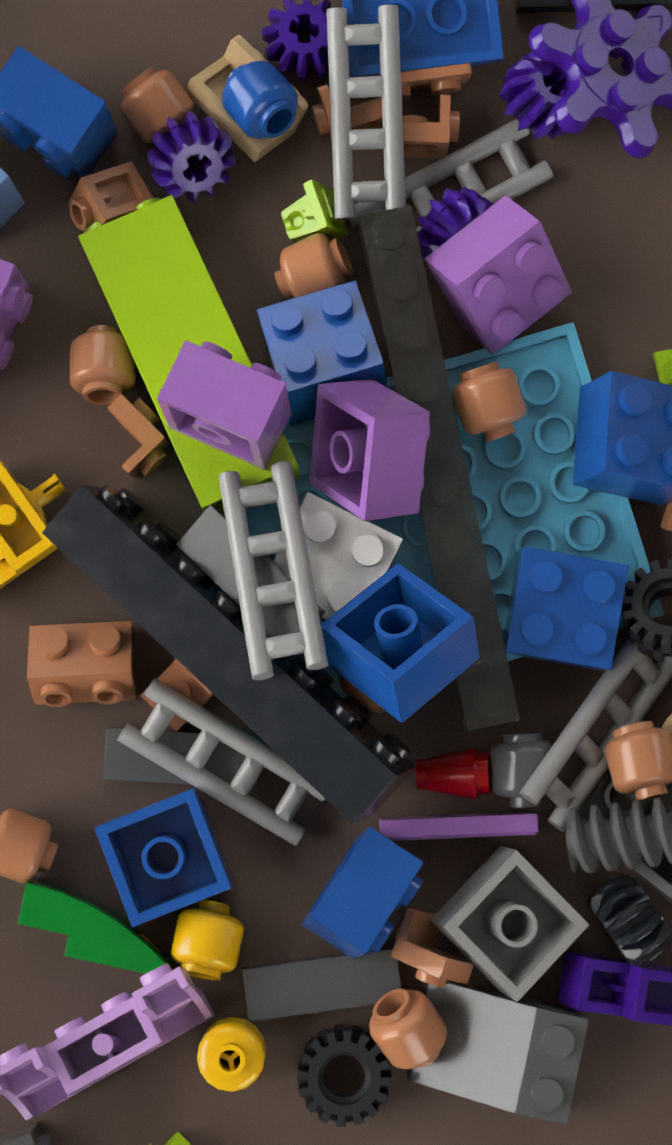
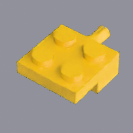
[0,460,67,589]

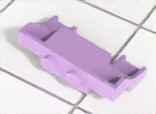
[0,963,216,1120]

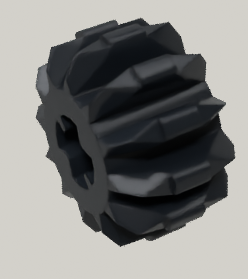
[588,873,672,967]

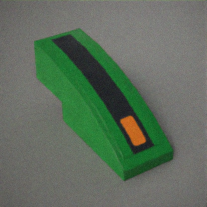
[17,878,174,974]

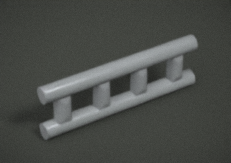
[326,5,407,220]
[347,119,553,271]
[218,461,328,680]
[519,639,672,832]
[116,678,325,846]

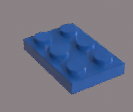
[341,0,504,77]

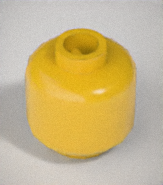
[170,900,244,981]
[197,1017,266,1092]

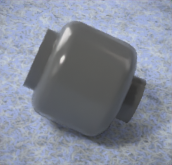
[490,732,558,808]

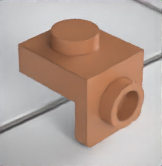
[311,84,383,143]
[107,394,169,479]
[391,908,474,988]

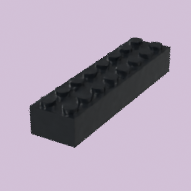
[42,485,416,825]

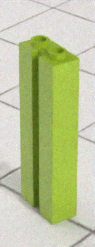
[78,195,301,513]

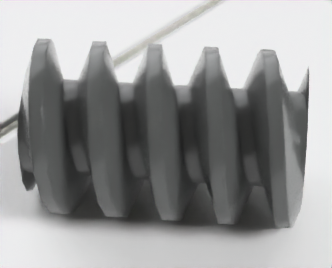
[566,798,672,874]

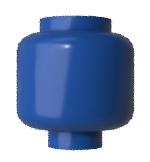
[222,60,298,139]

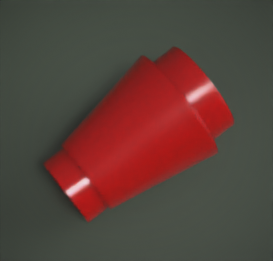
[416,748,491,800]

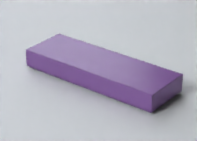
[379,811,538,841]

